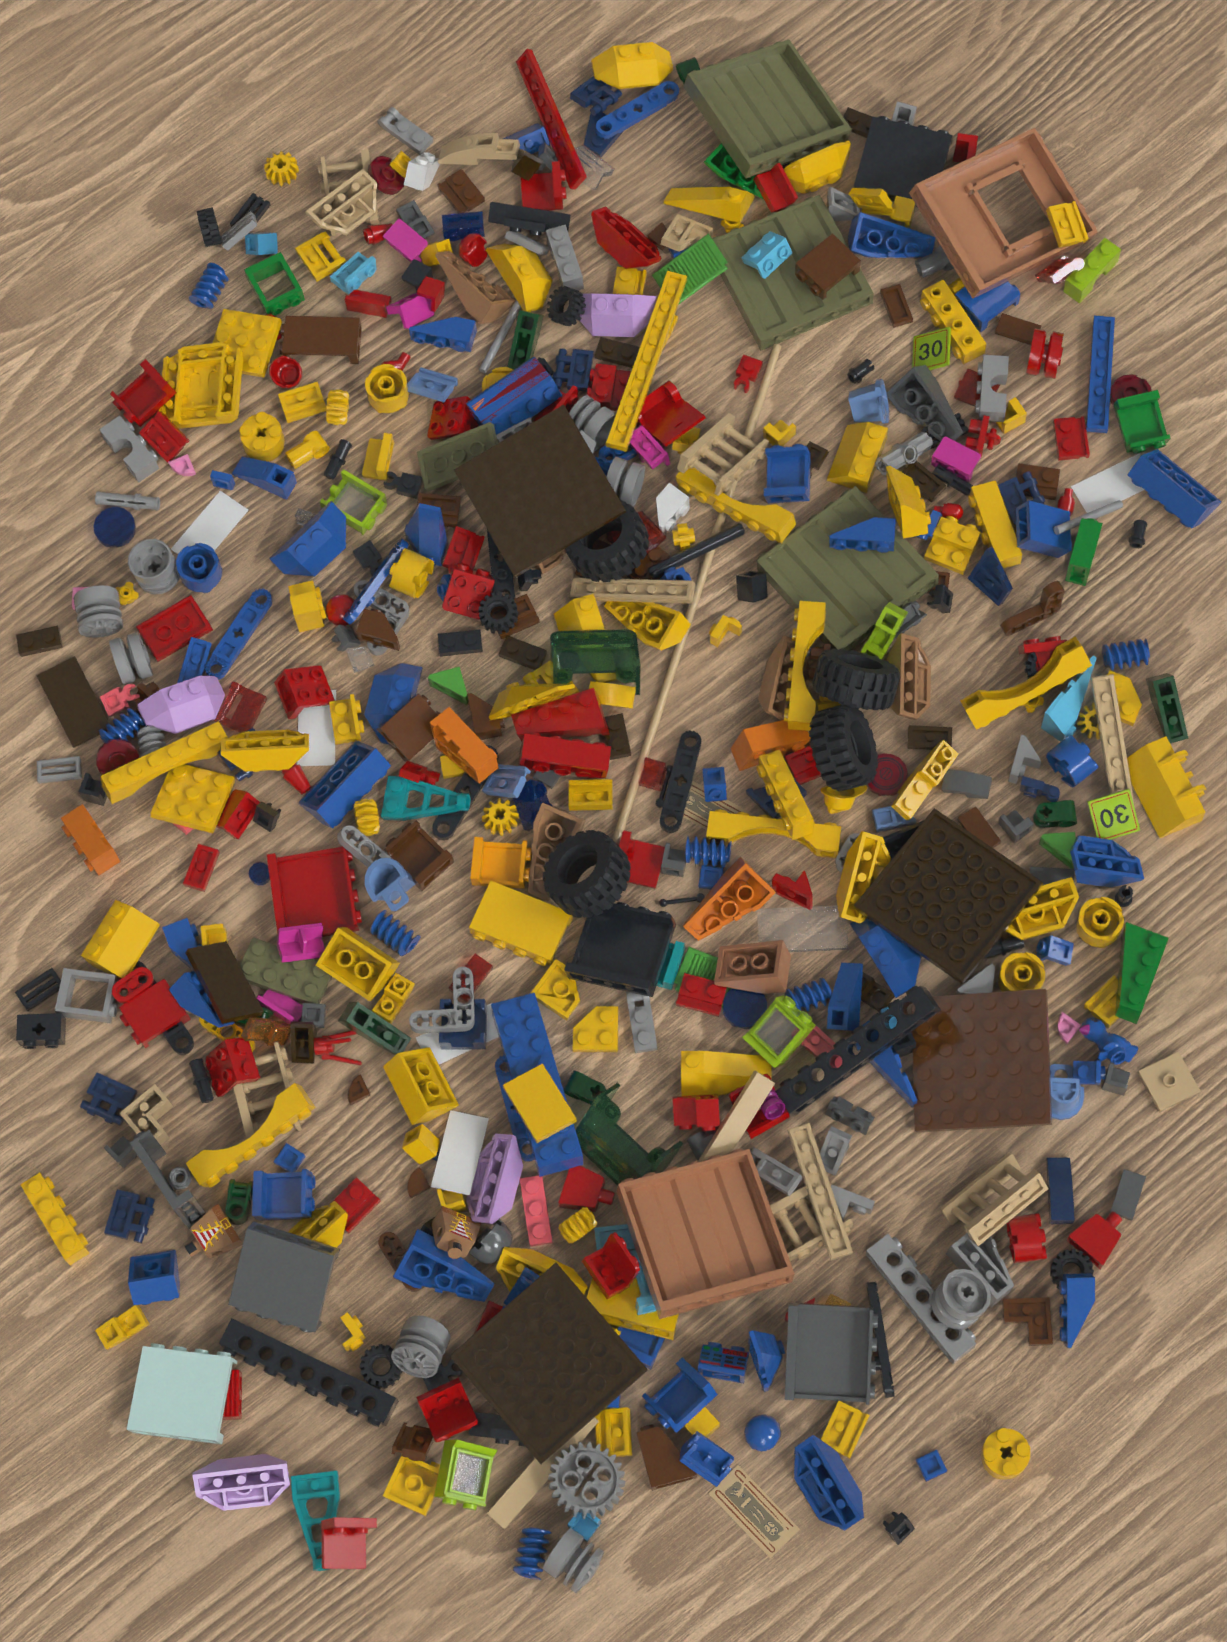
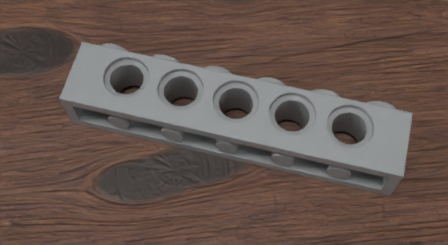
[866,1234,976,1364]

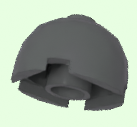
[469,1218,513,1264]

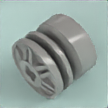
[569,395,616,452]
[128,539,180,594]
[73,585,123,638]
[391,1316,451,1378]
[543,1528,604,1593]

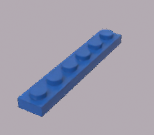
[1086,316,1115,433]

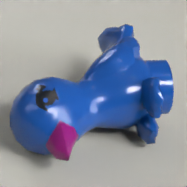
[1079,1018,1138,1065]

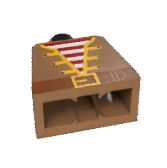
[184,1204,243,1259]
[432,1206,481,1259]

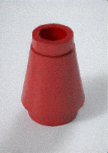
[363,223,392,246]
[281,763,312,795]

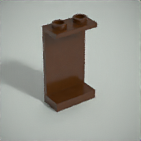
[279,316,362,364]

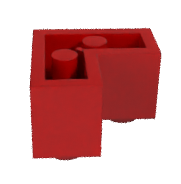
[673,1094,720,1131]

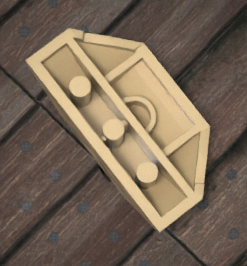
[305,169,377,236]

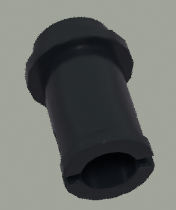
[847,359,875,384]
[1128,520,1148,549]
[1115,885,1133,907]

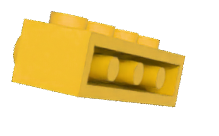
[920,279,987,365]
[968,480,1022,569]
[756,750,814,840]
[20,1172,90,1265]

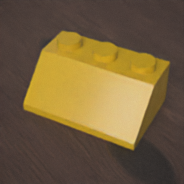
[827,422,888,493]
[886,466,931,539]
[81,900,160,979]
[316,927,400,1001]
[383,1047,459,1125]

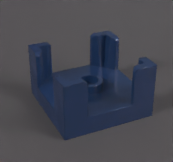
[439,999,487,1050]

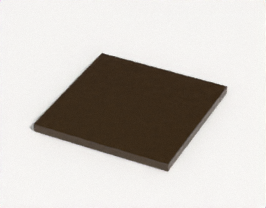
[454,405,626,578]
[854,808,1043,985]
[449,1263,648,1465]

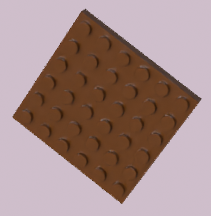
[912,989,1052,1132]

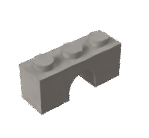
[546,225,584,291]
[975,355,1009,422]
[99,415,159,483]

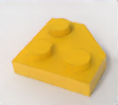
[1092,670,1142,726]
[530,959,580,1021]
[573,1006,619,1052]

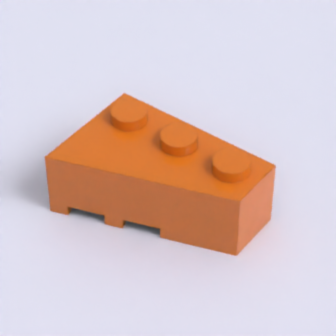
[430,707,499,784]
[730,720,811,771]
[61,804,121,876]

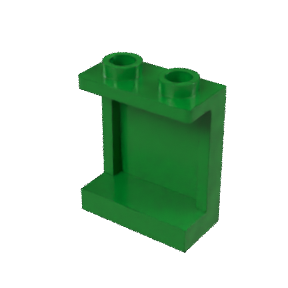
[1114,390,1171,454]

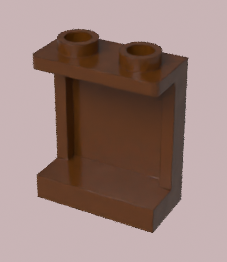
[795,233,861,300]
[377,693,440,762]
[384,820,454,891]

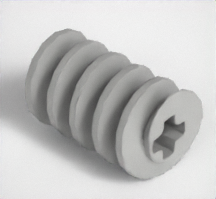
[137,726,166,758]

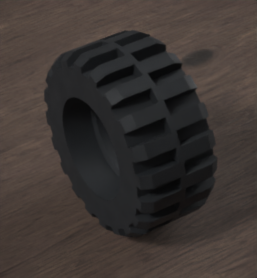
[565,500,649,582]
[812,649,900,710]
[809,704,878,791]
[543,830,631,918]

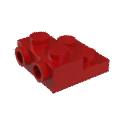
[587,363,631,411]

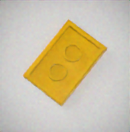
[503,1063,577,1143]

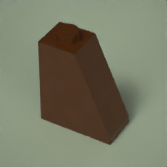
[636,1424,697,1491]

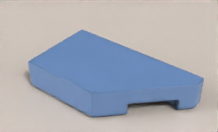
[871,806,916,833]

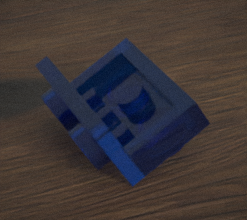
[442,211,485,241]
[513,779,552,831]

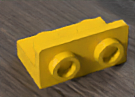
[329,694,364,744]

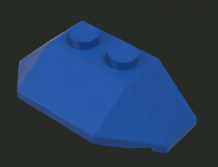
[269,501,346,577]
[364,663,423,745]
[1070,835,1144,888]
[850,918,922,998]
[794,1435,864,1531]

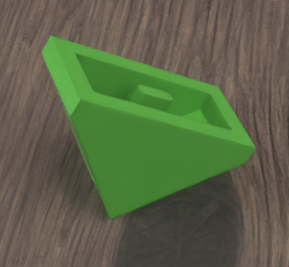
[428,667,469,705]
[1039,832,1076,869]

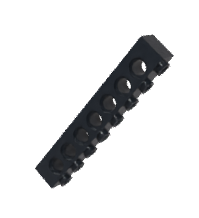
[775,986,941,1115]
[219,1318,399,1427]

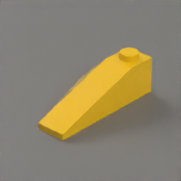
[664,187,755,223]
[554,594,619,683]
[604,601,691,651]
[489,682,575,720]
[681,1051,772,1096]

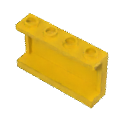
[469,881,573,966]
[587,1277,679,1340]

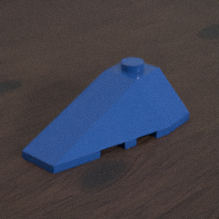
[847,212,936,258]
[404,503,448,566]
[854,1020,917,1107]
[393,1229,495,1302]
[748,1330,785,1392]

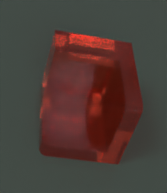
[639,757,666,791]

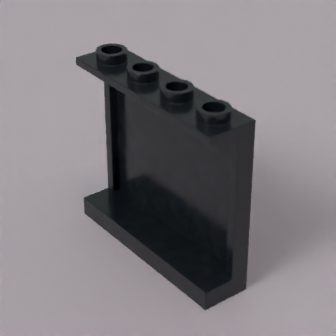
[854,116,953,207]
[564,902,676,997]

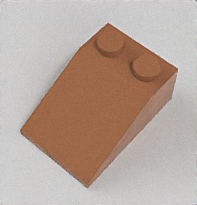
[714,940,791,994]

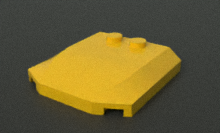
[159,342,244,429]

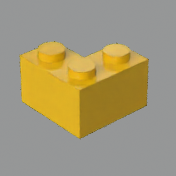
[288,580,327,632]

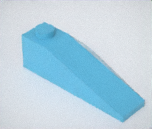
[1041,656,1097,742]

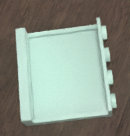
[127,1343,237,1445]

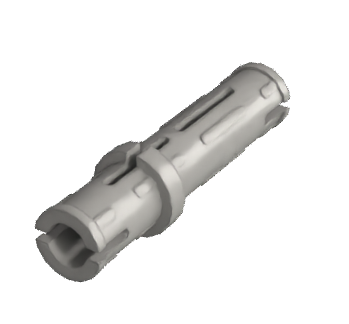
[95,491,160,511]

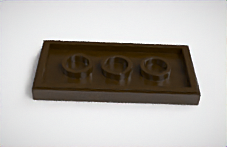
[36,656,110,748]
[185,941,263,1024]

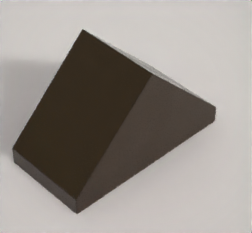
[511,148,544,181]
[290,1021,317,1064]

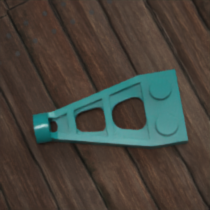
[381,776,471,821]
[291,1471,340,1571]

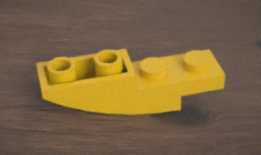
[891,740,958,821]

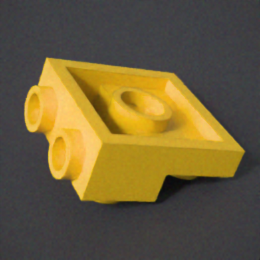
[924,516,981,575]
[383,1455,440,1517]

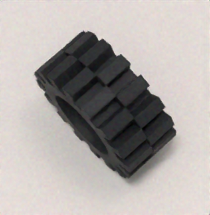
[197,207,222,247]
[547,286,586,326]
[479,592,518,634]
[1050,1249,1094,1289]
[360,1344,403,1389]

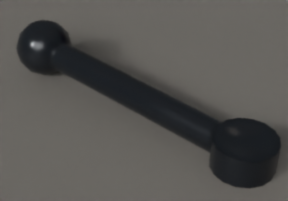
[655,765,673,808]
[659,893,705,907]

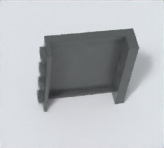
[130,1130,206,1229]
[228,1222,340,1333]
[785,1303,878,1405]

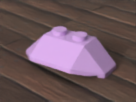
[580,293,657,337]
[137,676,225,734]
[466,1133,523,1224]
[193,1454,290,1511]

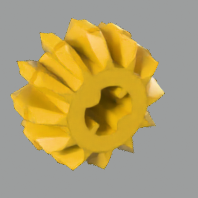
[264,151,299,187]
[326,389,349,425]
[1077,703,1100,740]
[482,798,519,836]
[353,799,380,836]
[558,1208,598,1243]

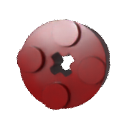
[1006,1213,1047,1263]

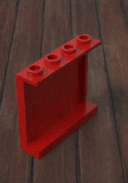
[267,846,362,937]

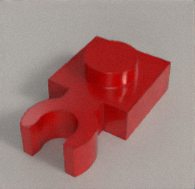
[734,354,763,393]
[399,761,440,785]

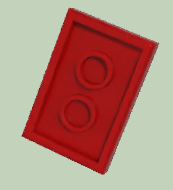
[136,595,213,662]

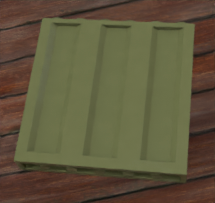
[684,39,852,178]
[712,195,874,351]
[757,486,939,651]

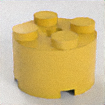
[365,364,409,413]
[239,412,285,462]
[389,548,434,598]
[1076,897,1124,948]
[998,952,1045,992]
[981,1428,1030,1480]

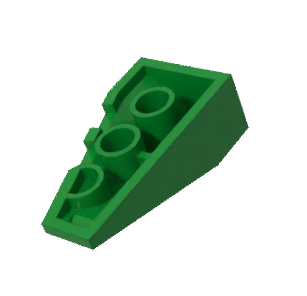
[703,143,766,199]

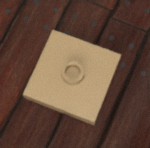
[1138,1052,1201,1113]

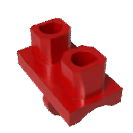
[965,415,1001,457]

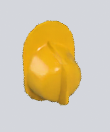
[820,785,867,814]

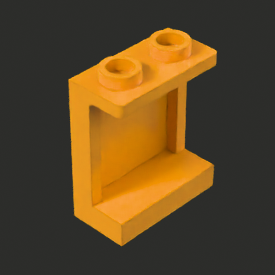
[470,837,532,889]

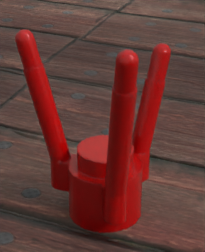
[314,1030,362,1065]

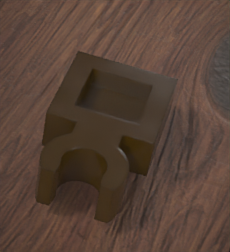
[807,441,829,479]

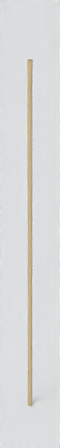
[612,344,781,846]

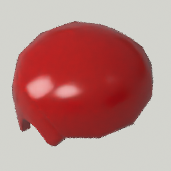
[459,233,488,267]
[269,356,302,389]
[325,594,355,626]

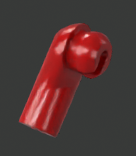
[381,352,411,371]

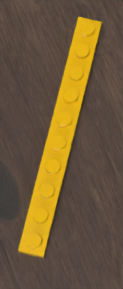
[606,271,687,452]

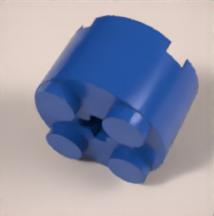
[176,543,222,593]
[1046,735,1098,788]

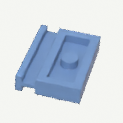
[407,367,458,402]
[482,764,531,798]

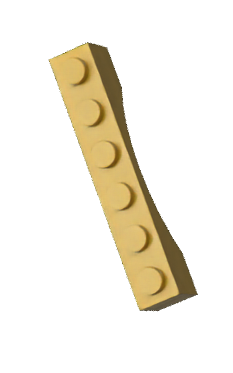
[675,468,796,544]
[784,601,826,731]
[960,636,1092,730]
[101,721,228,804]
[706,809,841,858]
[186,1083,316,1188]

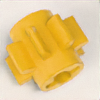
[672,523,695,551]

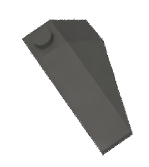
[887,365,963,442]

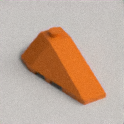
[682,857,776,941]

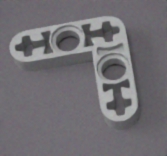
[354,580,410,656]
[409,967,475,1034]

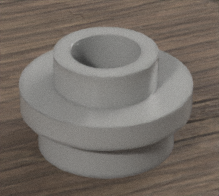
[168,1167,191,1190]

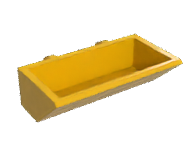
[1127,736,1206,838]

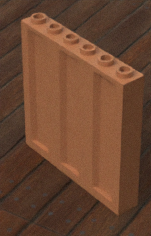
[617,1149,795,1319]

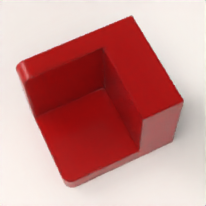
[417,276,445,312]

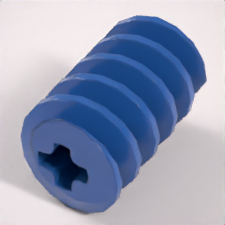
[189,263,229,309]
[1102,638,1150,671]
[99,708,147,743]
[685,836,732,868]
[370,910,421,956]
[785,977,832,1012]
[513,1527,552,1580]

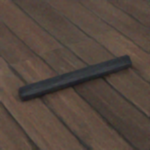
[648,523,745,578]

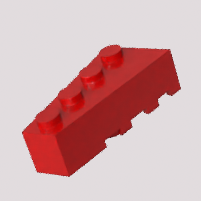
[511,687,610,741]
[518,732,611,778]

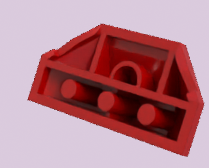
[591,206,662,269]

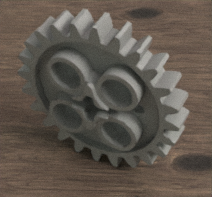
[548,1442,626,1519]

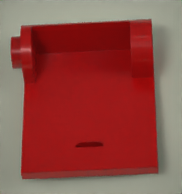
[637,380,706,447]

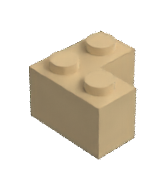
[120,1084,173,1145]

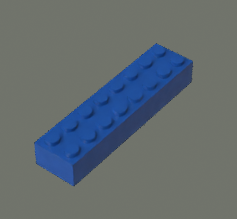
[491,993,583,1177]

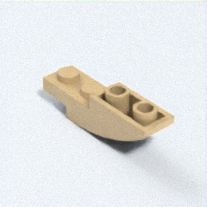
[438,133,520,165]

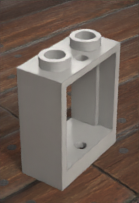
[55,968,121,1023]

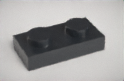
[438,629,483,657]

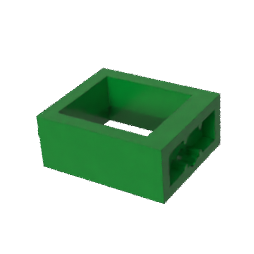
[244,252,305,316]
[1065,518,1103,586]

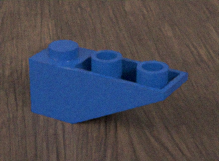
[409,317,477,352]
[232,456,297,500]
[829,517,896,553]
[162,918,202,971]
[827,962,863,1031]
[169,971,235,1028]
[1059,1273,1095,1348]

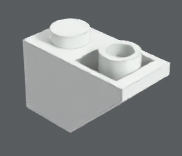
[404,152,440,191]
[656,483,690,536]

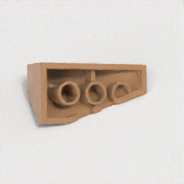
[435,251,515,324]
[528,803,586,901]

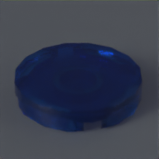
[93,507,136,548]
[723,988,767,1029]

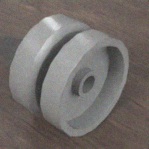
[606,457,645,507]
[109,632,153,685]
[931,1269,991,1329]

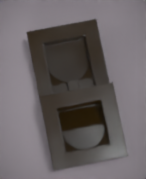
[861,972,895,1012]

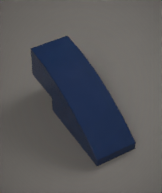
[1046,1157,1075,1224]

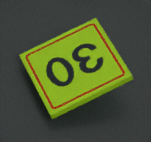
[912,327,951,370]
[1087,788,1140,840]

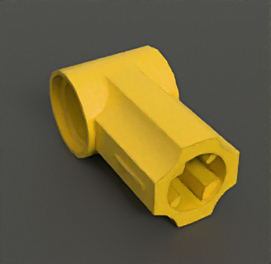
[285,431,330,469]

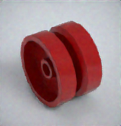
[1026,328,1064,379]

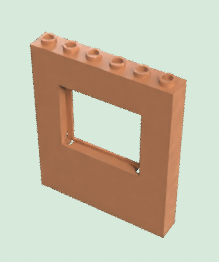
[909,128,1098,299]

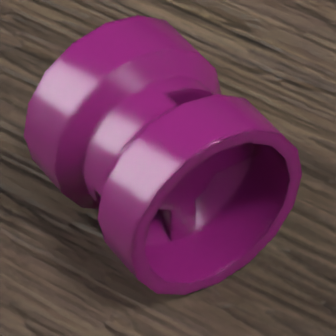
[760,1089,785,1120]

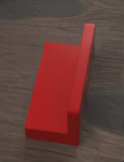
[753,163,798,213]
[344,290,392,318]
[216,789,261,840]

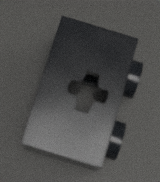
[16,1013,66,1049]

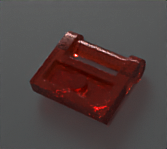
[1035,256,1084,284]
[214,682,267,733]

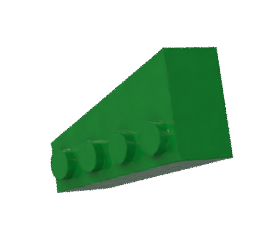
[1115,922,1169,1024]

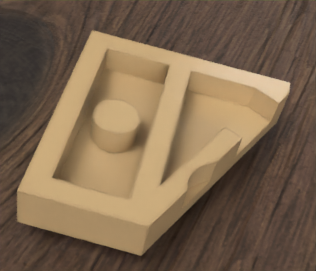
[661,214,713,252]

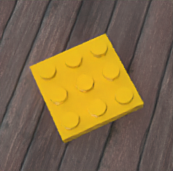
[213,309,282,378]
[150,764,235,833]

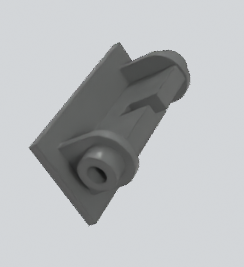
[894,601,927,639]
[825,1096,875,1135]

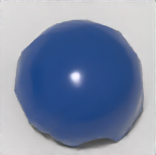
[744,1414,781,1452]

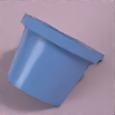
[848,379,889,424]
[365,858,416,911]
[1050,1064,1084,1120]

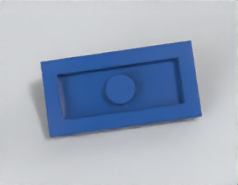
[503,123,551,161]

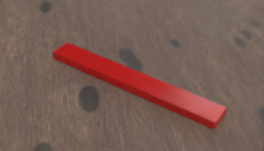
[516,49,587,190]

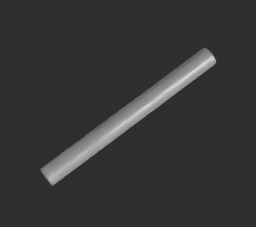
[479,301,521,374]
[1053,500,1123,535]

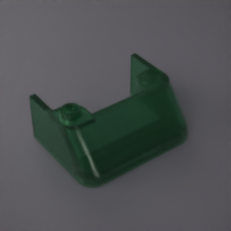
[550,629,641,695]
[576,1082,683,1186]

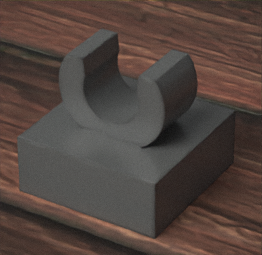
[537,142,558,171]
[331,625,361,652]
[301,1003,326,1028]

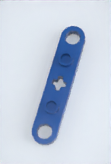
[595,81,679,139]
[343,538,409,625]
[205,588,273,680]
[495,1055,534,1162]

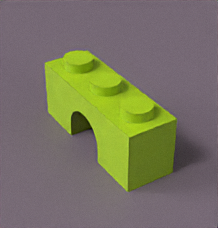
[1063,238,1121,304]
[860,602,908,660]

